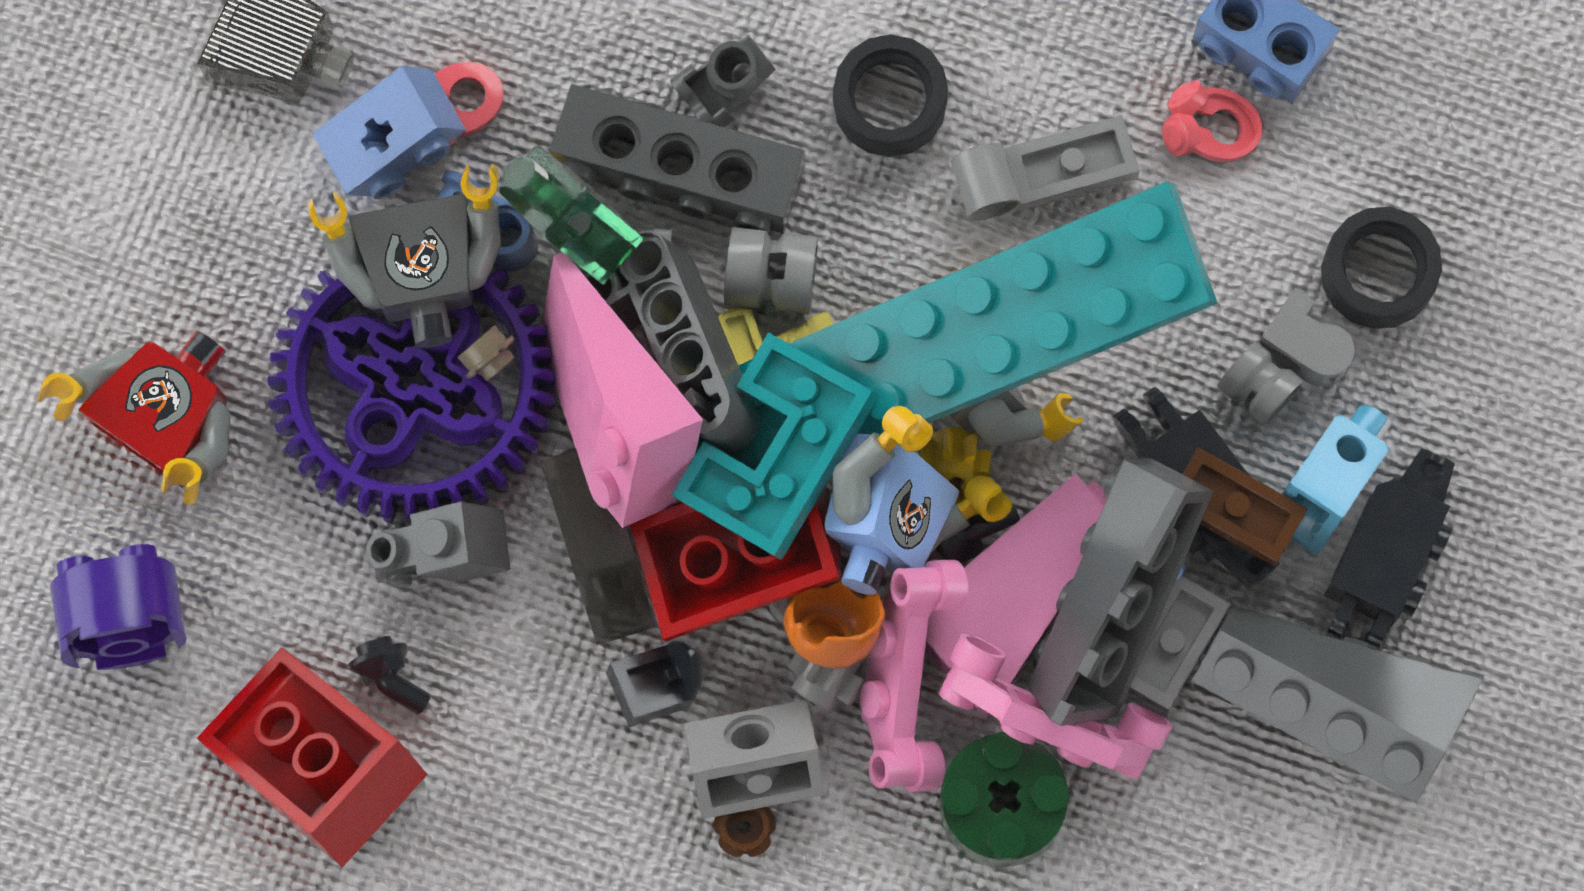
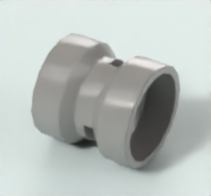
[1217,341,1304,427]

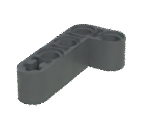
[580,230,760,452]

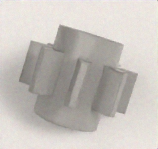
[787,652,865,713]

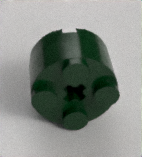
[939,732,1069,867]

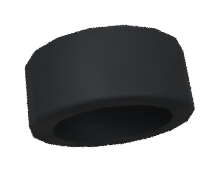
[833,34,948,157]
[1321,207,1442,329]

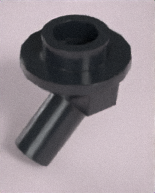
[936,502,1020,563]
[348,636,431,715]

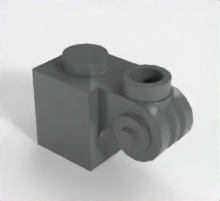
[366,501,510,587]

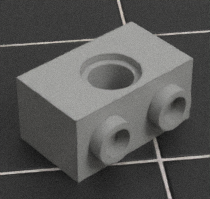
[683,699,826,819]

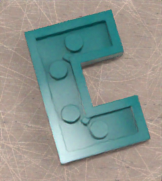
[671,332,879,560]

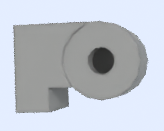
[1260,287,1355,387]

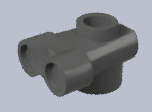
[670,35,776,127]

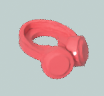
[435,62,503,145]
[1162,80,1262,162]

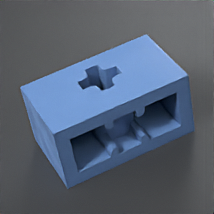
[312,65,466,199]

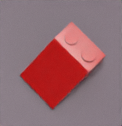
[196,647,428,868]

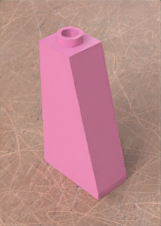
[925,473,1107,721]

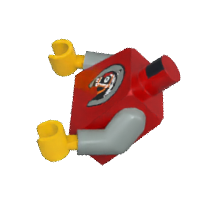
[37,330,230,505]

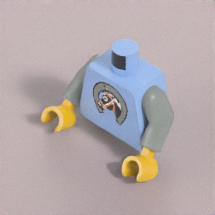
[824,406,1012,595]

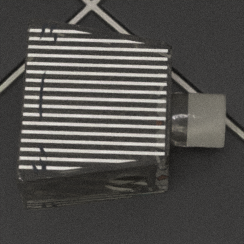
[197,0,354,102]

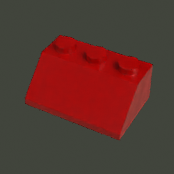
[630,486,841,642]

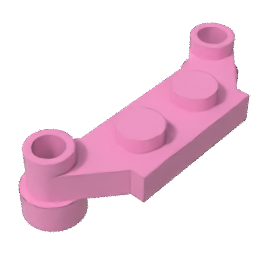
[860,560,968,792]
[939,633,1173,779]

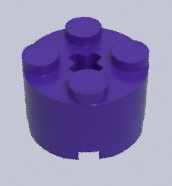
[50,544,187,670]

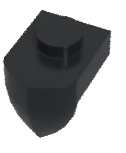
[606,641,703,727]

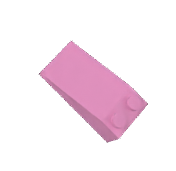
[541,252,703,528]

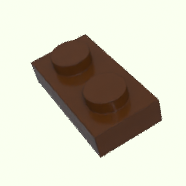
[1182,447,1308,567]

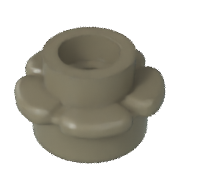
[457,325,514,381]

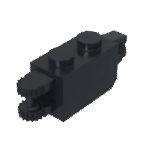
[1112,386,1280,589]
[1323,448,1455,650]

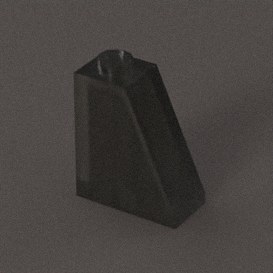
[540,448,656,645]

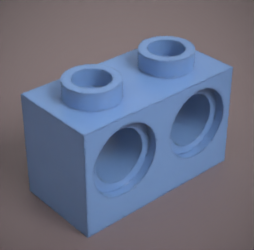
[1193,0,1340,104]

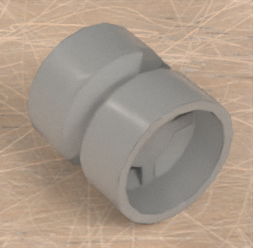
[724,227,818,315]

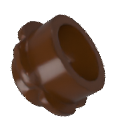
[714,807,776,857]

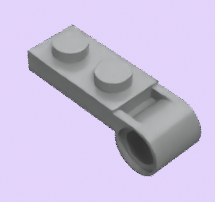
[951,115,1140,221]

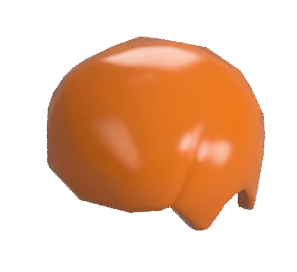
[783,580,886,669]

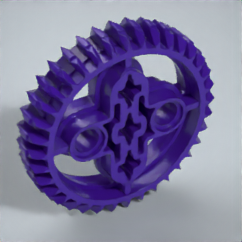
[267,268,556,524]

